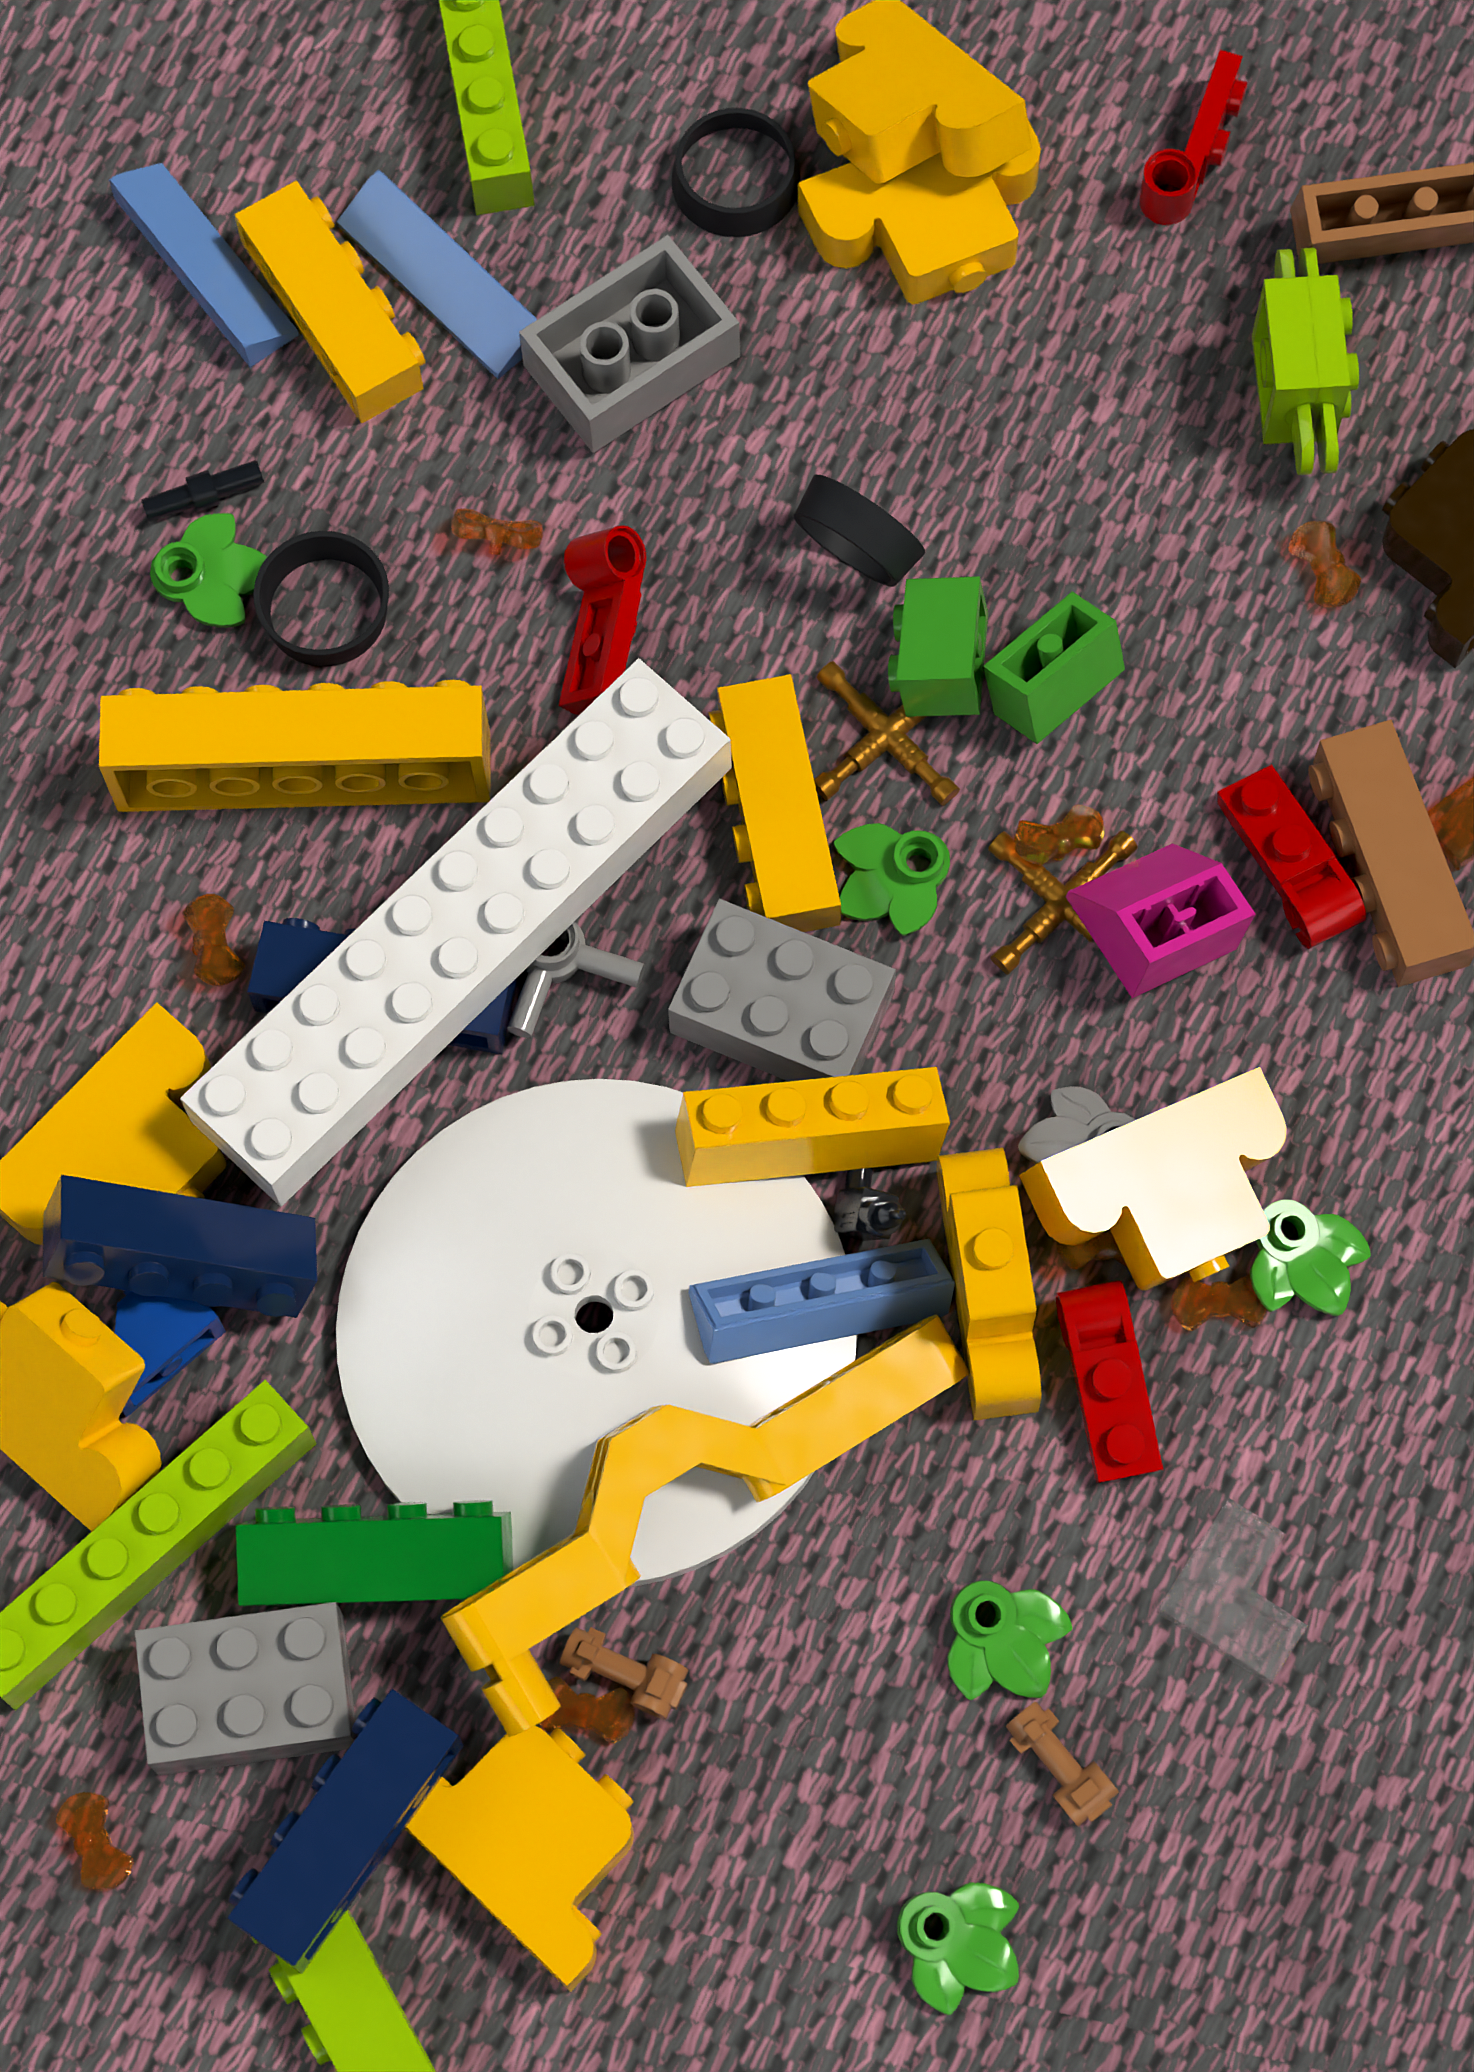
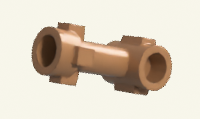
[560,1627,688,1720]
[1005,1701,1119,1827]

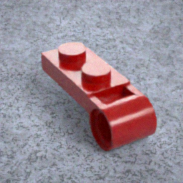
[1139,50,1248,225]
[558,525,646,715]
[1217,764,1367,949]
[1055,1280,1164,1483]

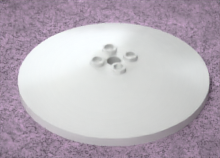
[336,1079,857,1588]

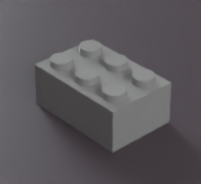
[519,235,740,453]
[668,898,896,1081]
[135,1602,357,1776]

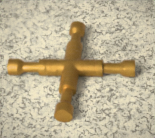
[814,661,960,806]
[988,830,1138,975]

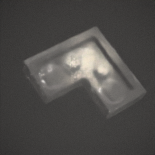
[1157,1498,1308,1686]

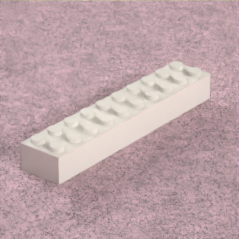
[180,658,732,1207]

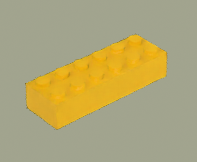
[99,680,491,812]

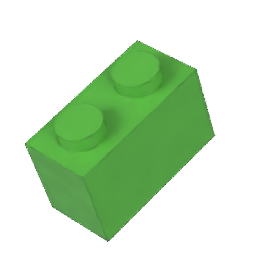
[888,576,988,717]
[983,591,1125,744]

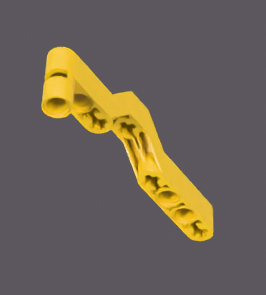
[441,1315,969,1737]

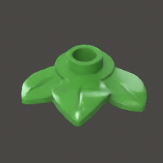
[150,513,267,628]
[834,823,950,936]
[1250,1199,1371,1317]
[947,1580,1072,1700]
[897,1883,1019,2015]

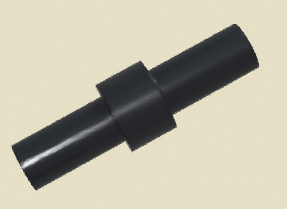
[141,460,264,523]

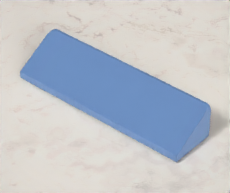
[109,163,299,368]
[337,170,537,379]
[689,1239,955,1364]

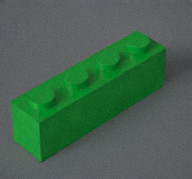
[236,1500,513,1606]

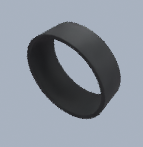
[671,108,800,237]
[794,474,925,587]
[253,531,389,667]

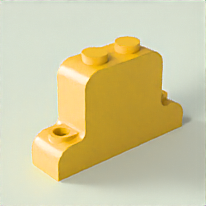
[405,1726,634,1992]

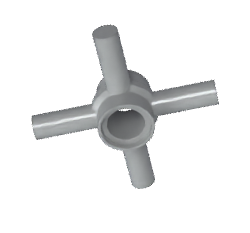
[507,921,645,1038]

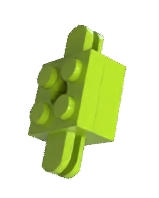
[1252,247,1359,475]

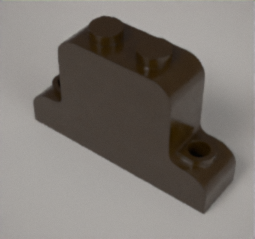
[1382,429,1474,669]

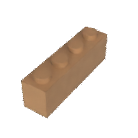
[1290,162,1474,264]
[1308,719,1474,987]

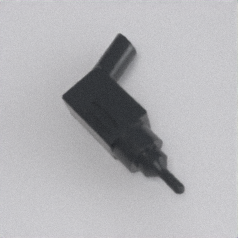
[832,1168,907,1241]

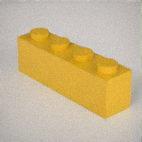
[234,180,426,424]
[708,674,841,932]
[675,1067,950,1187]

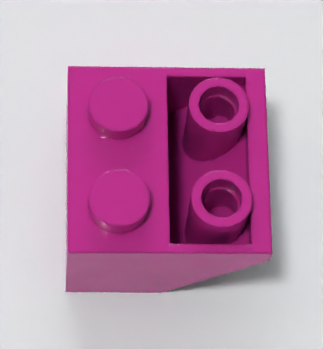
[1066,843,1256,998]

